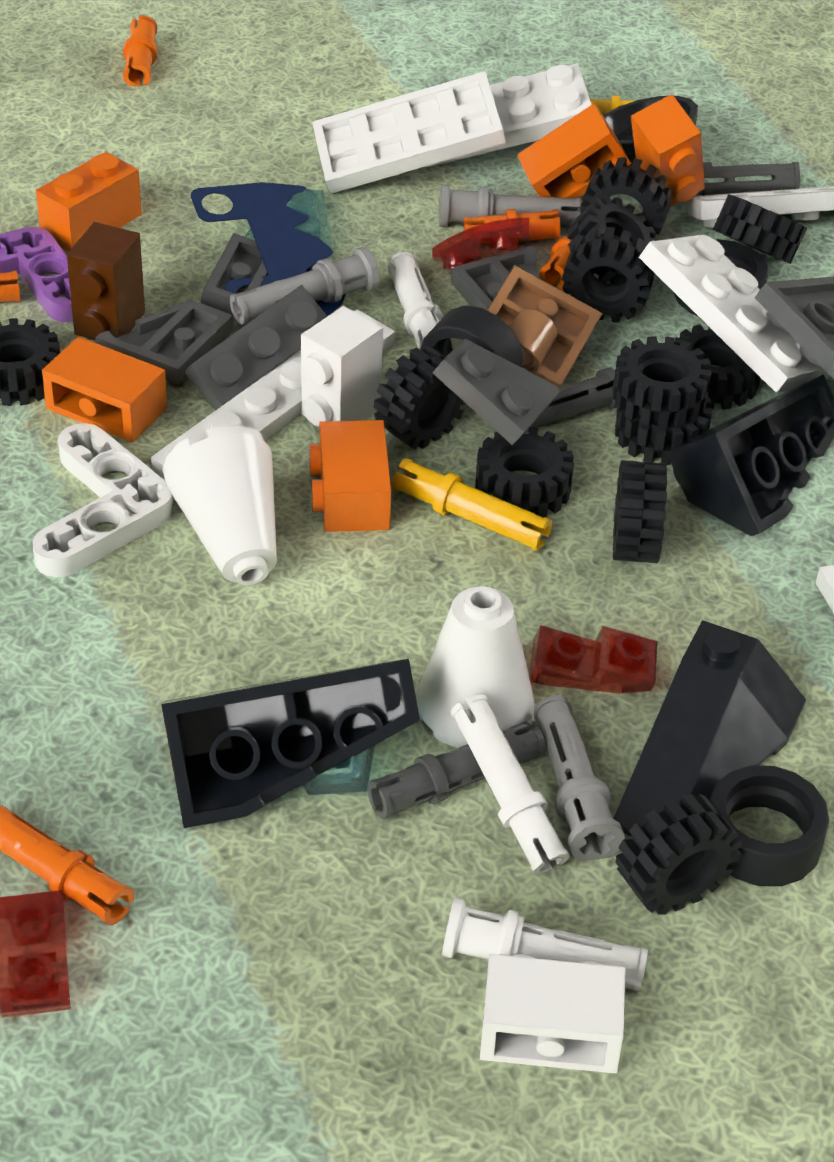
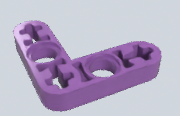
[0,227,73,323]

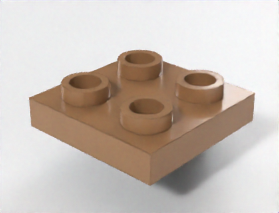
[487,265,602,388]

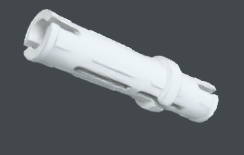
[387,252,443,350]
[450,694,570,875]

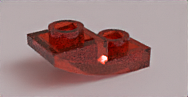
[432,218,529,270]
[529,625,658,693]
[0,890,71,1018]

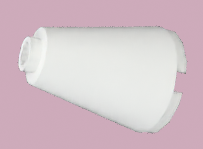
[162,425,277,585]
[416,586,535,748]

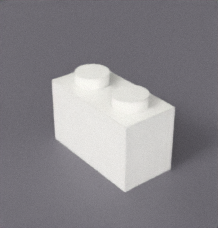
[301,306,383,427]
[480,954,625,1073]

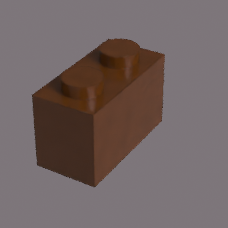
[67,222,145,341]

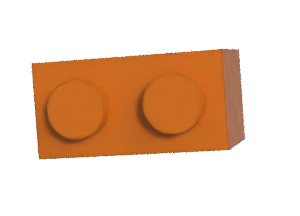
[631,94,705,207]
[517,103,631,198]
[36,152,142,252]
[42,336,168,443]
[309,420,391,532]

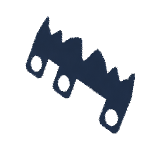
[191,182,346,316]

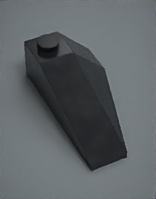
[666,374,834,536]
[613,620,806,836]
[161,658,420,828]

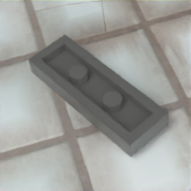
[185,284,327,410]

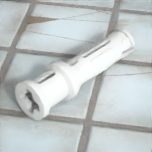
[442,897,648,992]

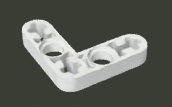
[32,423,173,577]

